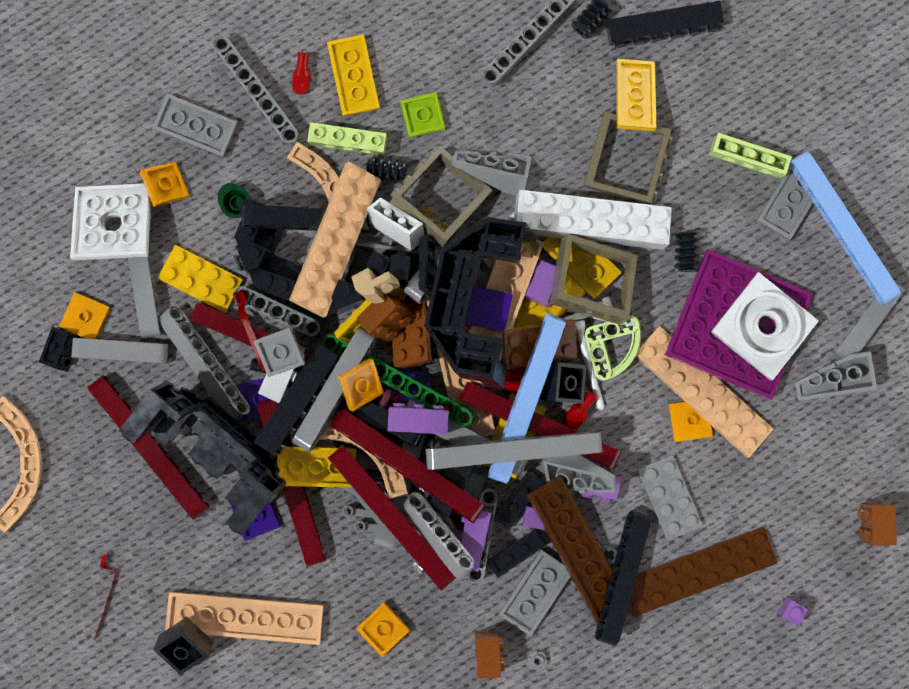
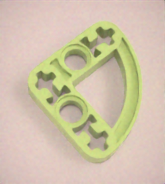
[585,316,641,380]

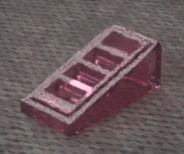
[379,387,401,410]

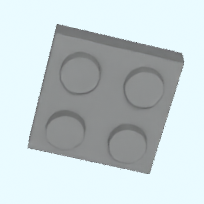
[254,327,306,377]

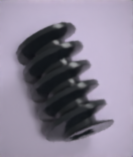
[571,0,613,39]
[367,155,407,185]
[674,232,700,272]

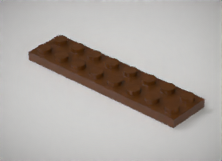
[526,475,633,625]
[630,526,778,617]

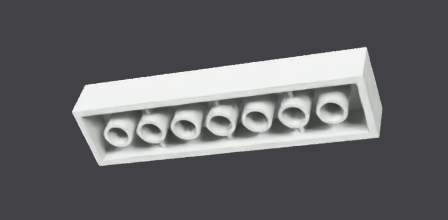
[514,190,671,250]

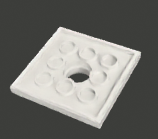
[70,183,151,260]
[711,272,819,381]

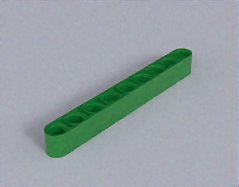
[322,334,476,426]

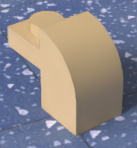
[352,268,400,304]

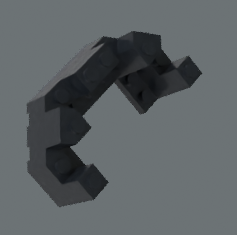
[234,197,391,319]
[424,217,536,390]
[119,381,286,536]

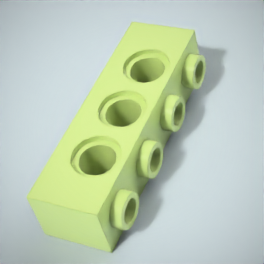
[307,122,387,156]
[709,133,792,179]

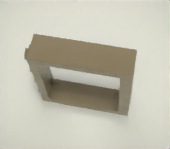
[583,112,673,205]
[390,146,493,248]
[550,234,638,325]

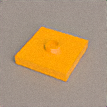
[140,162,190,207]
[59,292,111,339]
[338,358,384,411]
[668,402,713,442]
[356,601,411,657]

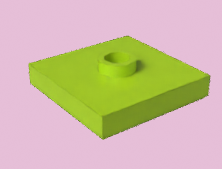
[400,92,446,139]

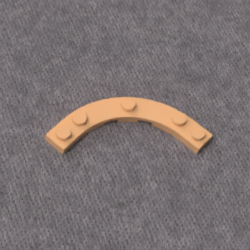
[287,142,339,202]
[0,396,42,533]
[291,420,408,500]

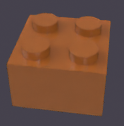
[357,293,415,342]
[858,503,897,546]
[475,631,505,679]

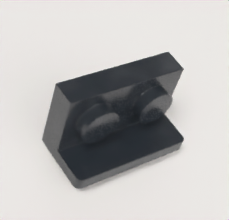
[39,326,81,372]

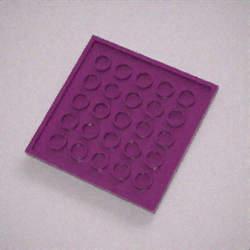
[664,249,813,400]

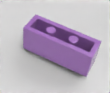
[388,403,449,434]
[457,510,491,571]

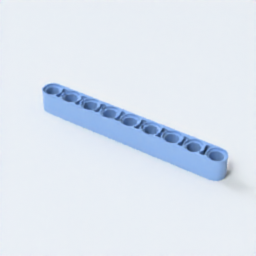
[790,151,901,306]
[488,313,566,484]

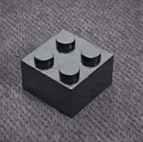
[539,362,587,404]
[153,617,213,675]

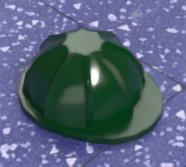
[217,183,251,219]

